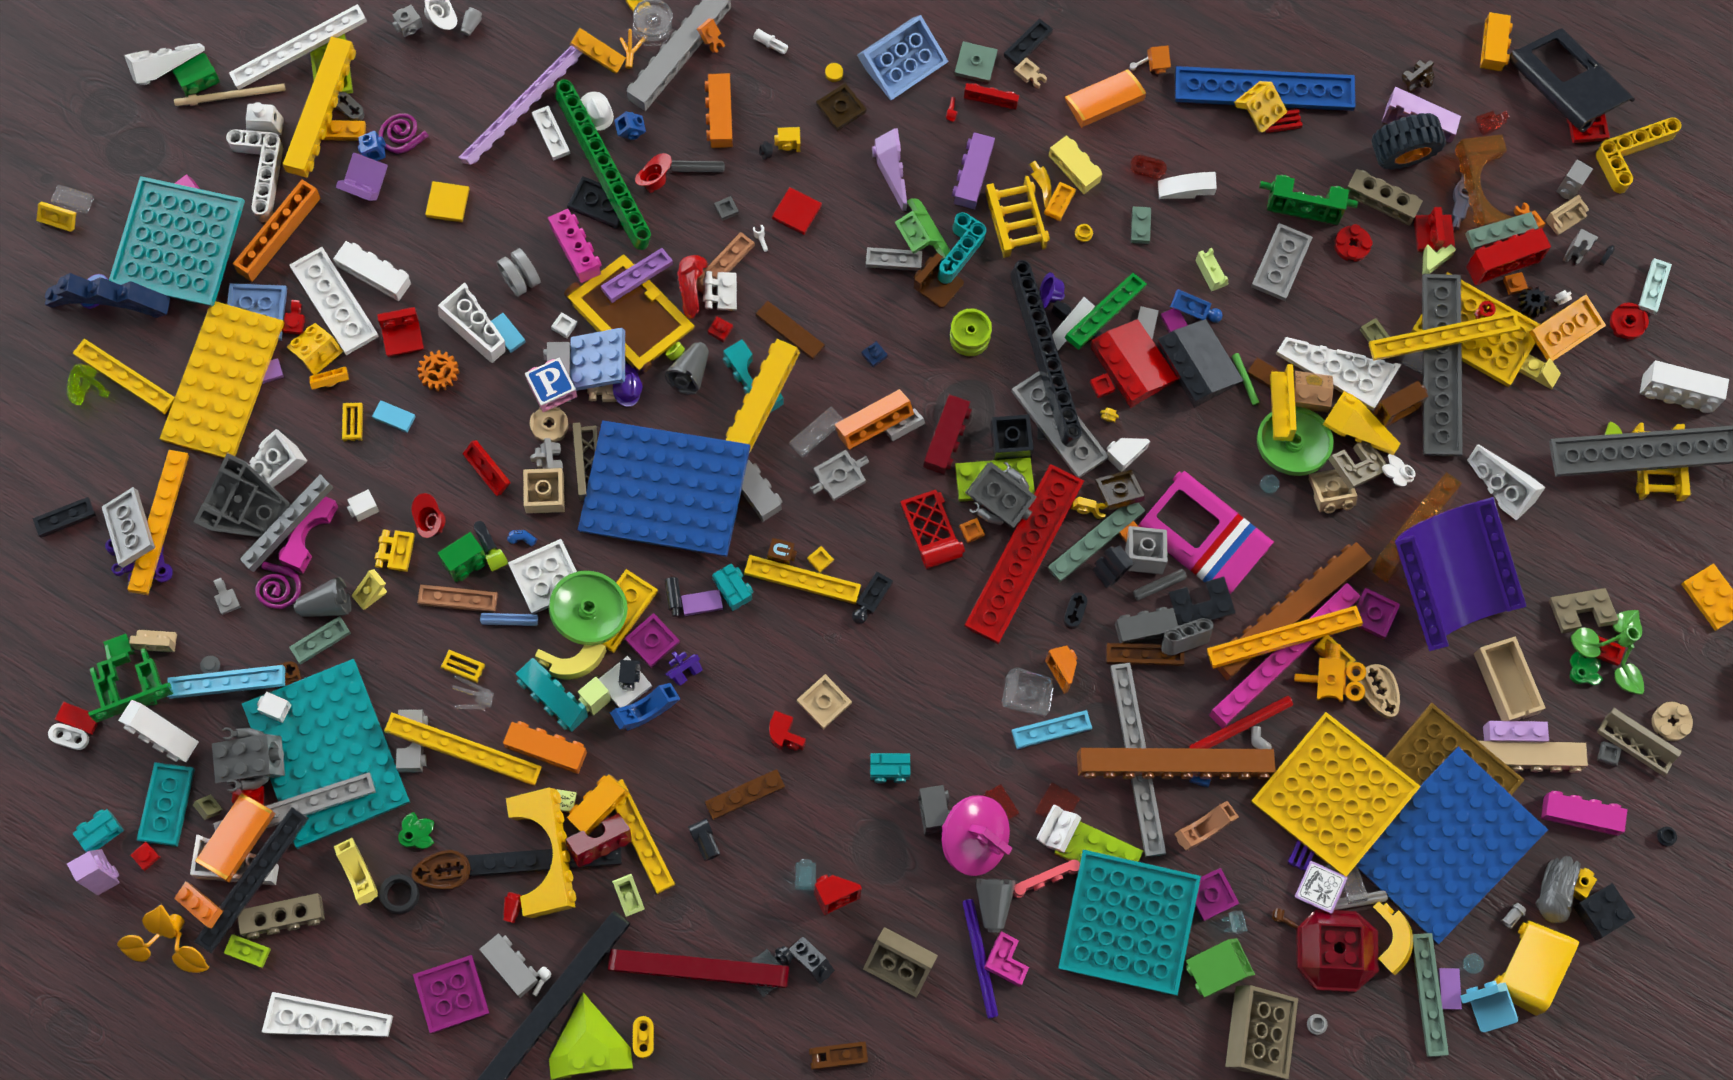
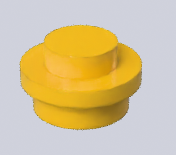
[1075,224,1093,242]
[1100,408,1119,423]

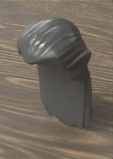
[1535,856,1581,924]

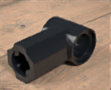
[688,818,720,861]

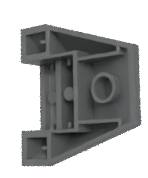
[194,453,290,537]

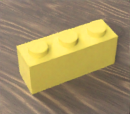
[1048,135,1102,194]

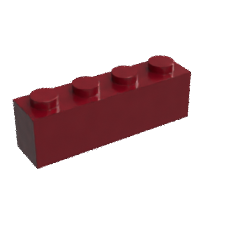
[923,394,972,475]

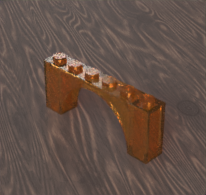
[1455,135,1512,246]
[1372,472,1462,583]

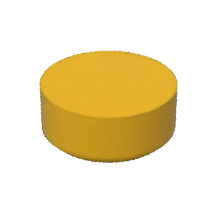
[825,63,843,82]

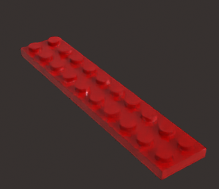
[964,464,1084,644]

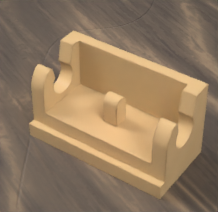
[1545,195,1589,236]

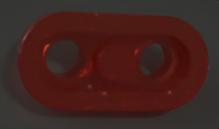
[1130,155,1167,179]

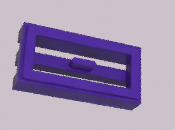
[1288,840,1314,872]

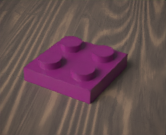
[1356,588,1400,639]
[625,613,680,668]
[1195,868,1239,922]

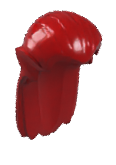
[677,255,708,319]

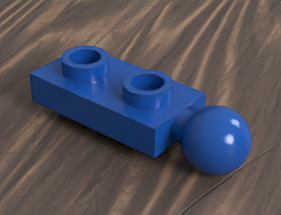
[1170,290,1223,323]

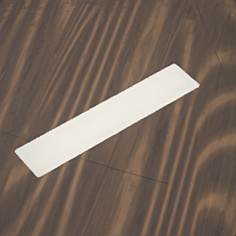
[1044,297,1095,354]

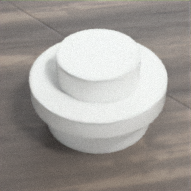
[1554,290,1572,306]

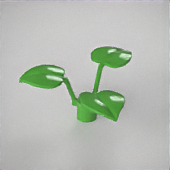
[1571,610,1644,695]

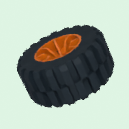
[1371,113,1446,170]

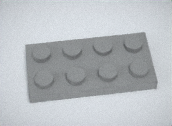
[1251,223,1313,301]
[102,487,155,568]

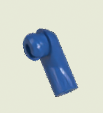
[507,530,537,547]

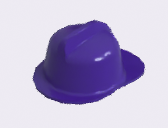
[1040,272,1065,309]
[613,364,642,407]

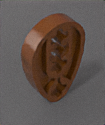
[411,850,470,889]

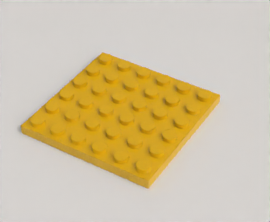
[1251,712,1421,877]

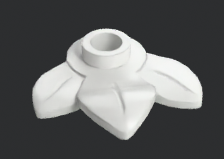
[1382,454,1415,487]

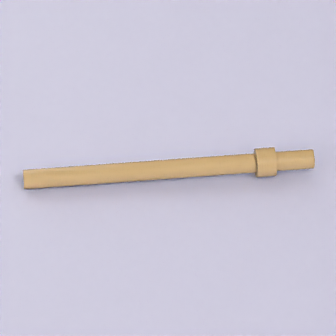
[174,84,286,106]

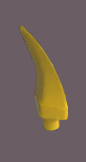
[1029,161,1051,208]

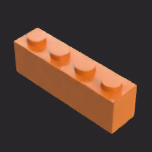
[705,73,733,148]
[834,389,914,449]
[503,721,587,774]

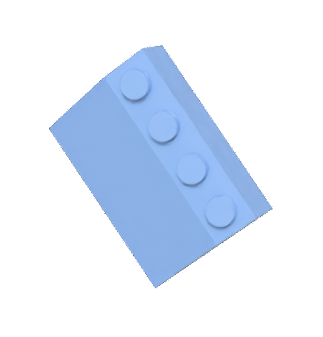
[857,15,948,100]

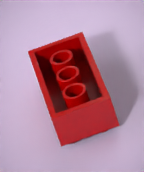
[1466,228,1551,286]

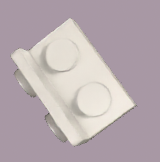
[1037,805,1081,853]

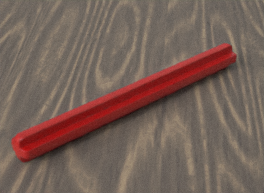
[1189,696,1293,749]

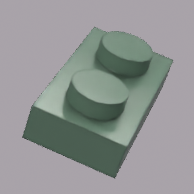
[1131,206,1151,244]

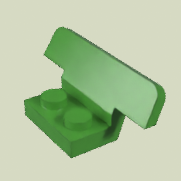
[895,198,950,260]

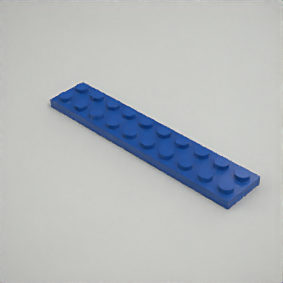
[1175,66,1355,111]

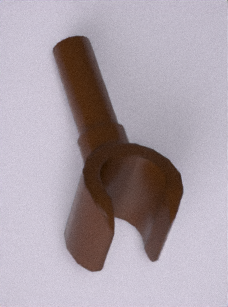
[1272,908,1299,929]

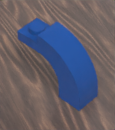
[610,683,680,731]

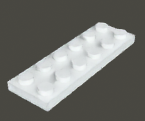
[290,247,379,355]

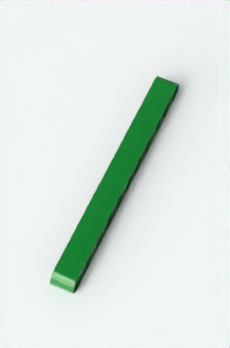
[555,79,651,250]

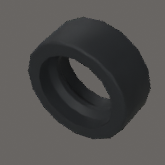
[379,874,419,914]

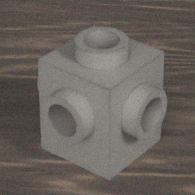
[392,5,423,37]

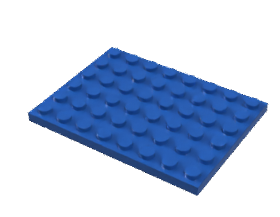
[578,420,751,557]
[1356,746,1548,944]

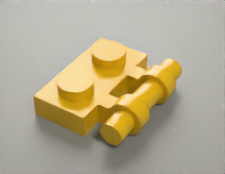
[374,529,415,572]

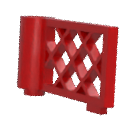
[900,490,965,569]

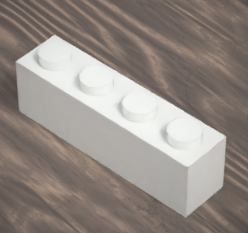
[333,241,411,301]
[118,700,198,762]

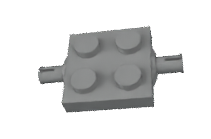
[810,450,869,501]

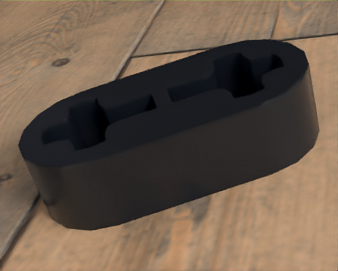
[1064,592,1087,629]

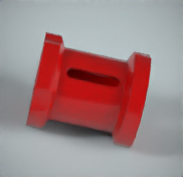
[1474,301,1496,319]

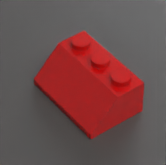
[814,875,862,916]

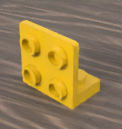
[1234,81,1287,132]
[287,323,343,375]

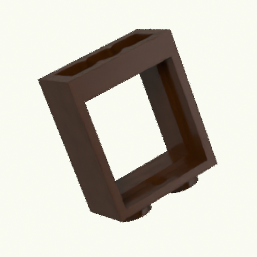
[1373,381,1428,428]

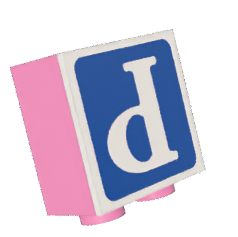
[525,357,577,412]

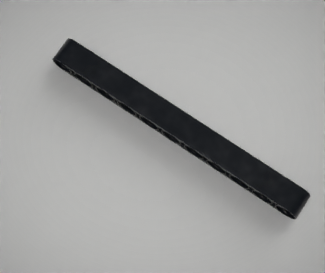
[1010,260,1082,447]
[477,911,630,1080]

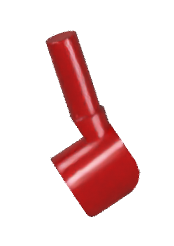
[946,97,958,122]

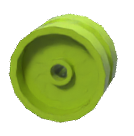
[949,309,992,356]

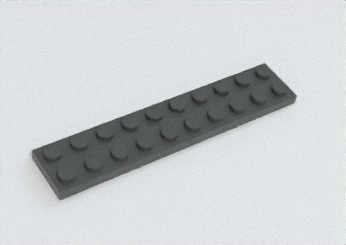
[1422,274,1462,457]
[1549,426,1733,477]

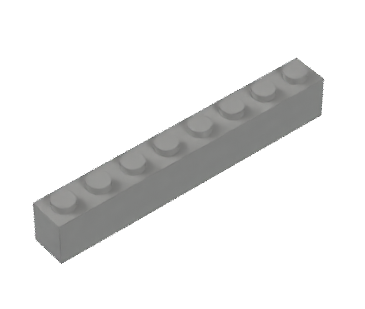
[627,0,731,111]

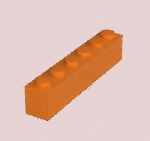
[233,179,321,282]

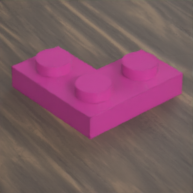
[984,931,1029,987]

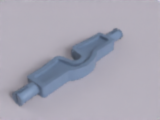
[1452,156,1478,230]

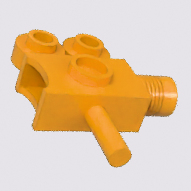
[1294,643,1366,702]

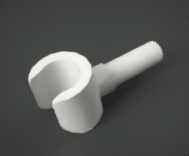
[753,225,768,252]
[532,967,551,996]

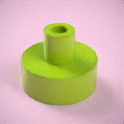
[666,342,685,361]

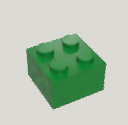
[438,532,487,582]

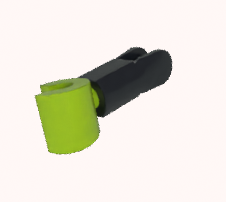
[474,521,508,571]

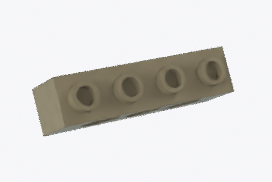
[1347,169,1423,226]
[238,893,325,939]

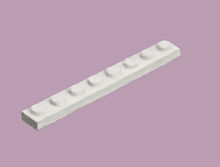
[229,4,367,90]

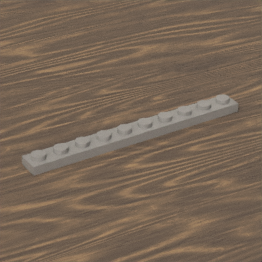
[1110,663,1166,858]

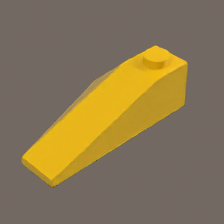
[1323,391,1400,455]

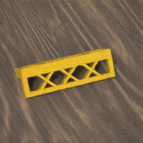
[1270,364,1297,441]

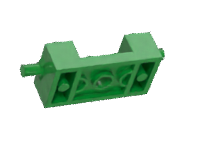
[1259,175,1358,225]

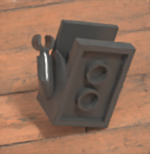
[965,462,1037,528]
[212,727,285,793]

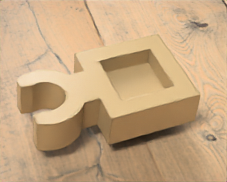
[1014,57,1047,89]

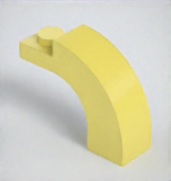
[535,644,607,679]
[334,838,378,905]

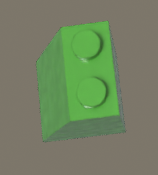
[1186,938,1255,997]

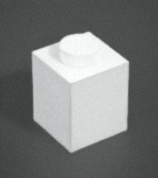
[347,489,379,522]
[257,692,291,723]

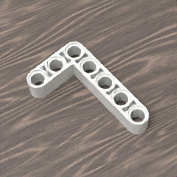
[226,129,283,222]

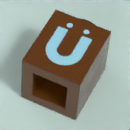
[767,538,797,565]

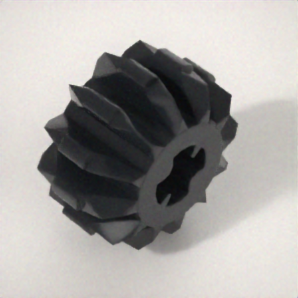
[1517,286,1550,318]

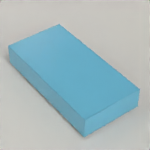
[491,313,526,353]
[372,400,416,433]

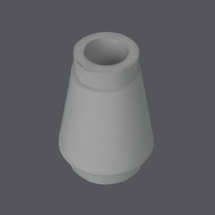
[460,7,482,36]

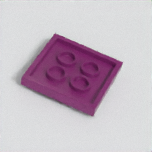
[413,955,490,1034]

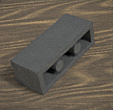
[1115,607,1178,644]

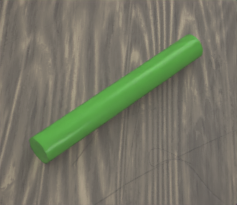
[1232,353,1260,406]

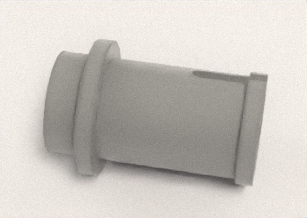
[1501,903,1526,929]

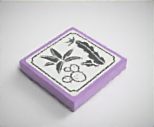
[1295,861,1348,914]

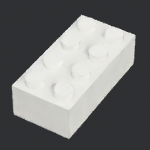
[1640,360,1729,413]

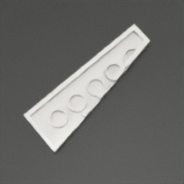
[262,992,393,1037]

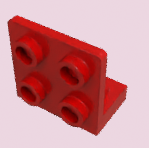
[377,307,424,357]

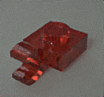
[1475,111,1510,135]

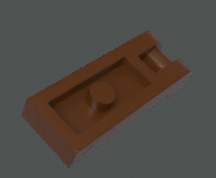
[809,1041,868,1070]

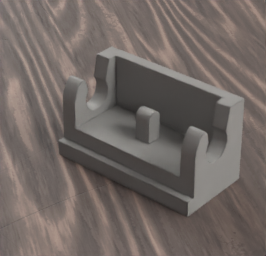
[1563,229,1598,265]

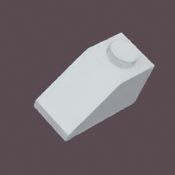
[1106,438,1150,472]

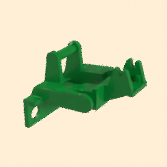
[88,634,173,723]

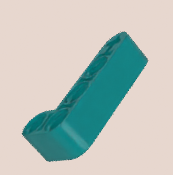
[937,212,986,284]

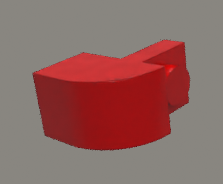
[769,710,806,751]

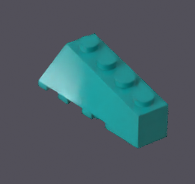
[516,658,588,732]

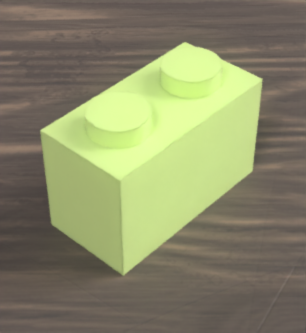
[578,677,611,716]

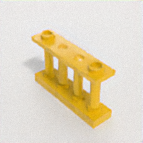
[985,176,1050,258]
[1632,423,1690,501]

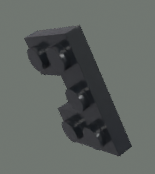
[1168,576,1236,626]

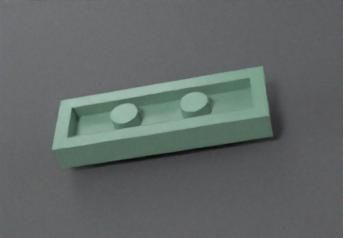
[289,616,351,665]

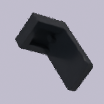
[789,937,835,984]

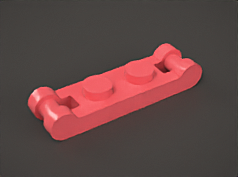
[1013,860,1080,898]

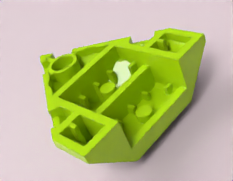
[549,992,633,1080]

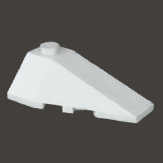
[124,43,205,85]
[1467,445,1545,520]

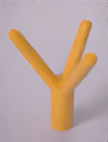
[620,29,648,69]

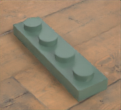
[1465,212,1538,250]

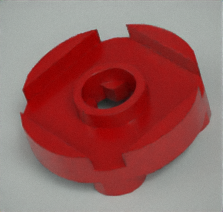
[1334,224,1373,262]
[1610,303,1649,340]

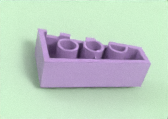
[1382,87,1461,143]
[67,849,119,895]

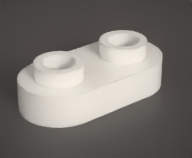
[48,723,89,750]

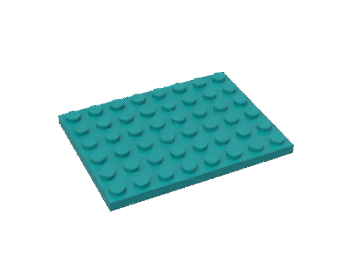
[242,659,410,849]

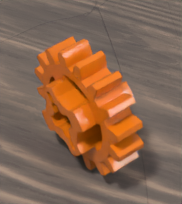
[417,350,459,391]

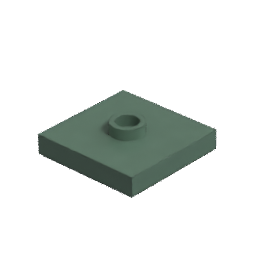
[954,41,998,83]

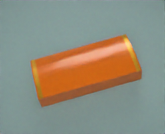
[1064,69,1146,128]
[195,793,275,882]

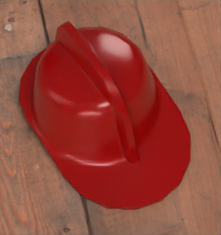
[635,153,672,193]
[411,493,446,538]

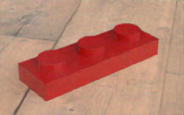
[964,83,1019,110]
[463,440,511,496]

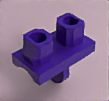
[665,651,702,686]

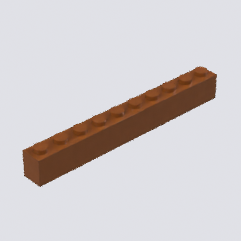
[1216,542,1372,681]
[1077,748,1276,780]

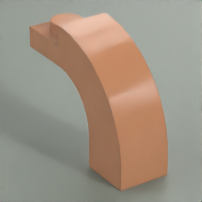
[1175,801,1239,851]

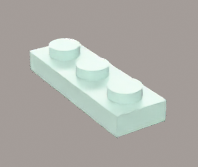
[1638,258,1672,314]

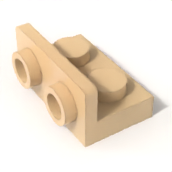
[130,630,177,652]

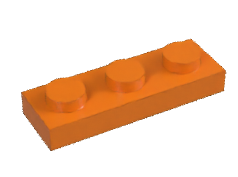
[174,882,223,929]

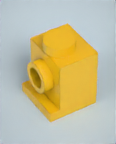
[774,127,800,152]
[1573,868,1597,901]

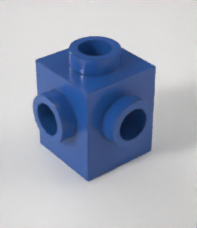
[614,111,646,140]
[358,131,386,161]

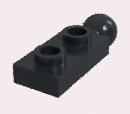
[852,571,893,624]

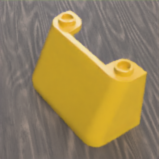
[1494,921,1579,1016]

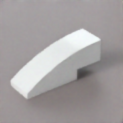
[1158,172,1217,199]

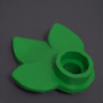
[1570,651,1603,685]
[398,812,434,849]

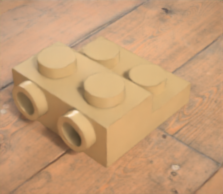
[1309,470,1358,513]

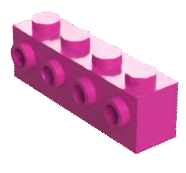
[548,209,602,283]

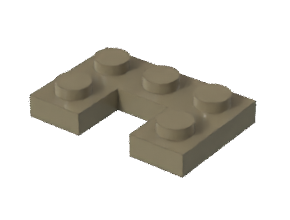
[1328,441,1387,489]
[1549,588,1619,633]

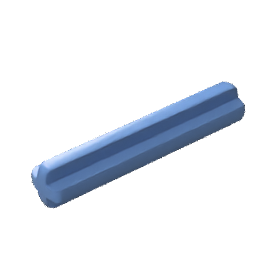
[480,613,538,626]

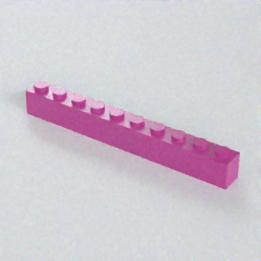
[1209,583,1361,729]

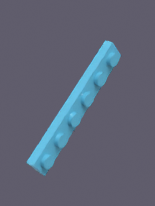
[167,665,285,699]

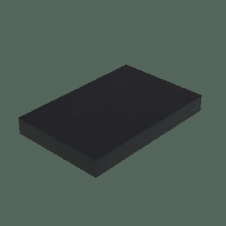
[567,176,633,229]

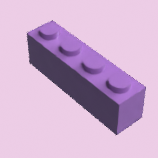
[952,133,995,209]

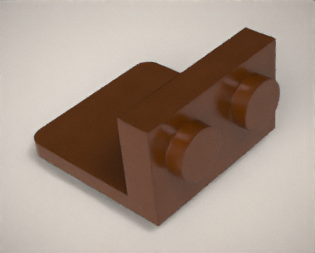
[913,253,964,308]

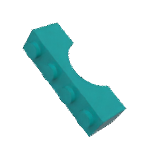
[723,339,784,413]

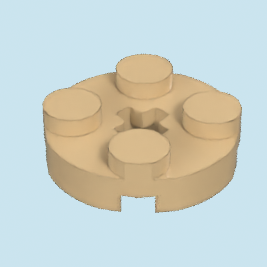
[530,406,568,442]
[1652,702,1693,741]

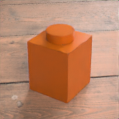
[1147,45,1171,74]

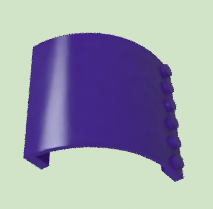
[1395,497,1527,651]

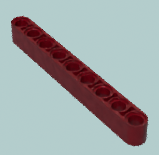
[608,949,789,988]

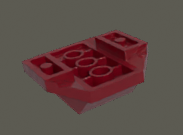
[1296,909,1379,993]

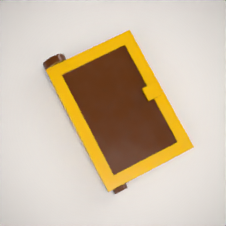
[564,254,695,372]

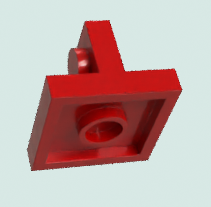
[1414,207,1455,252]

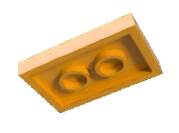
[1681,563,1733,631]

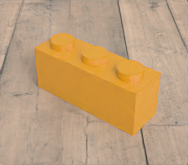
[1480,12,1513,71]
[567,774,629,836]

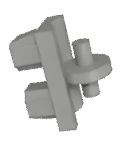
[530,438,563,469]

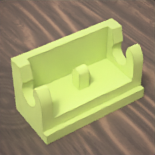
[1195,248,1229,291]

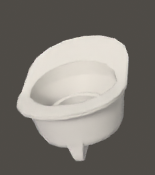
[424,0,457,30]
[581,92,614,130]

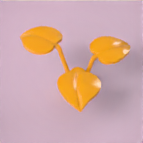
[117,904,209,973]

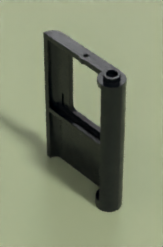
[1509,28,1635,132]

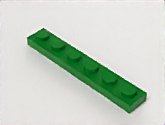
[1065,273,1147,350]

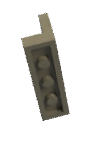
[573,422,598,501]
[1597,708,1682,777]

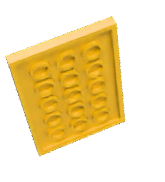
[1411,272,1540,388]

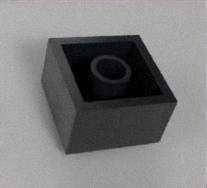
[990,414,1034,460]
[1573,883,1635,941]

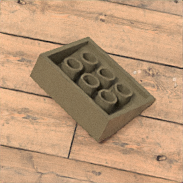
[1225,985,1298,1079]

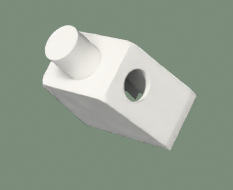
[246,102,284,135]

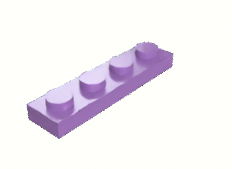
[601,248,673,302]

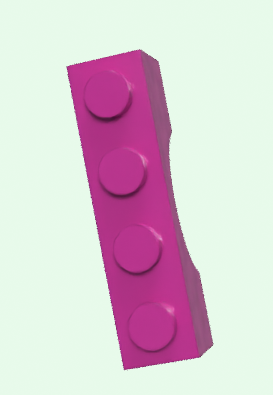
[279,497,338,574]

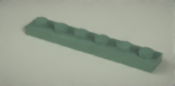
[1047,503,1145,582]
[1412,933,1449,1057]

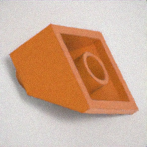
[1045,645,1077,694]

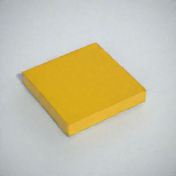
[425,181,470,222]

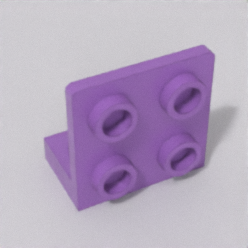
[336,153,388,201]

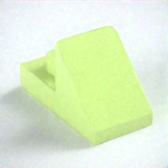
[1422,244,1456,275]
[613,874,645,917]

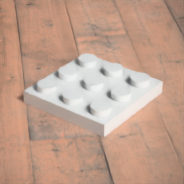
[508,539,577,614]

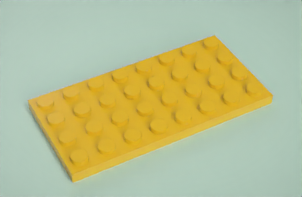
[159,301,284,459]

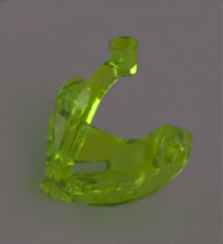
[67,363,110,405]

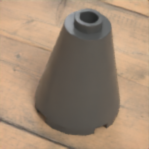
[665,342,709,395]
[294,577,351,617]
[976,878,1016,933]

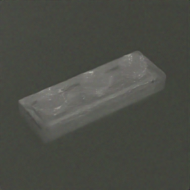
[789,407,843,457]

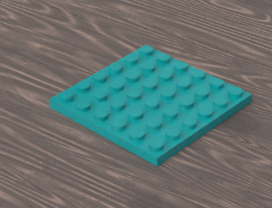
[109,176,245,307]
[1058,850,1201,995]

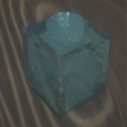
[795,859,816,890]

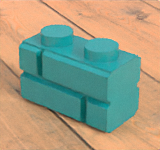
[712,564,753,611]
[870,753,910,783]
[73,809,124,852]

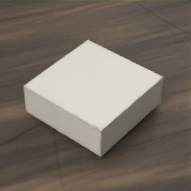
[551,312,577,338]

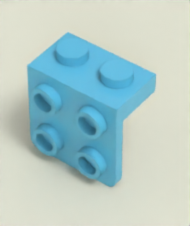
[1460,981,1518,1032]

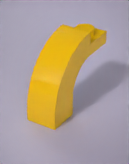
[1373,902,1413,975]

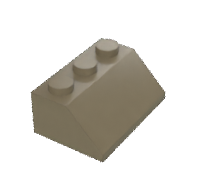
[863,927,938,998]

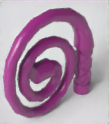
[379,113,429,154]
[255,562,301,609]

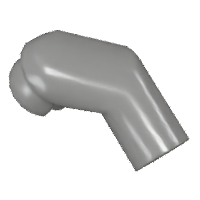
[1251,726,1272,749]

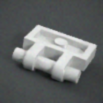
[703,271,737,311]

